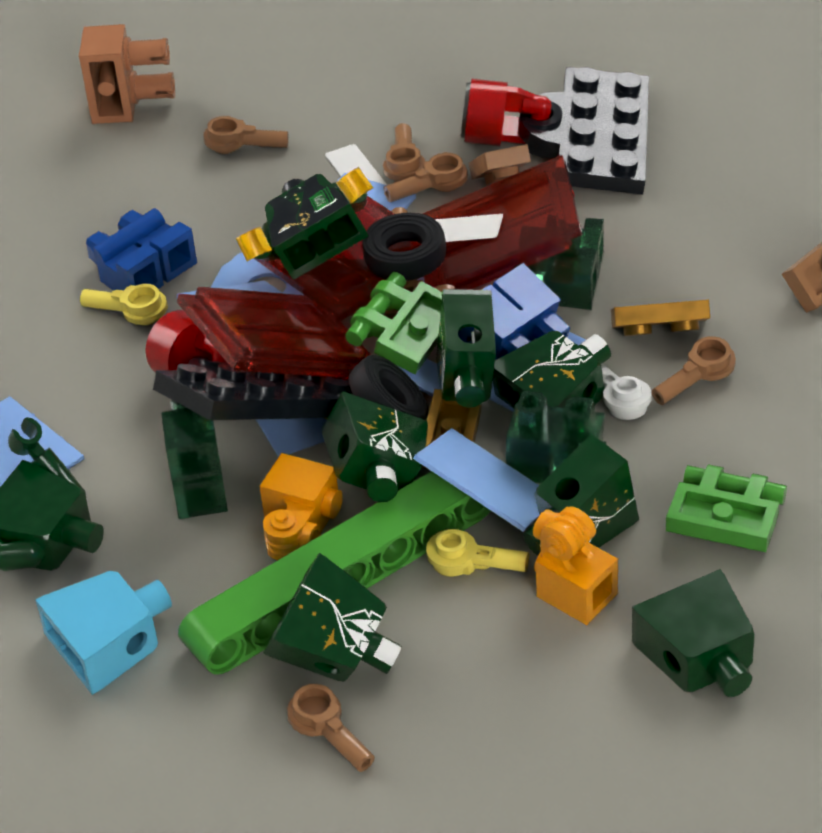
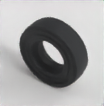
[362,213,446,281]
[349,355,429,420]

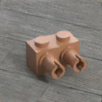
[79,24,175,124]

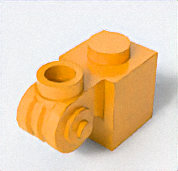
[259,453,343,560]
[533,506,618,625]

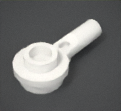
[601,363,652,420]

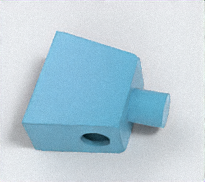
[35,571,172,695]

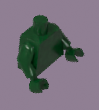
[0,417,104,571]

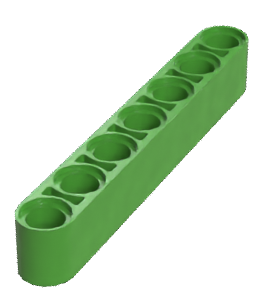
[178,471,491,674]

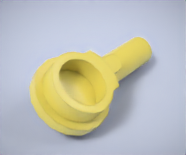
[80,284,168,325]
[426,529,529,577]

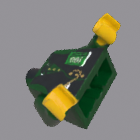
[236,167,373,280]

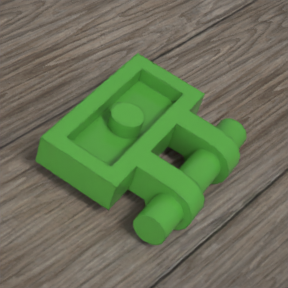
[345,272,442,375]
[666,464,787,553]

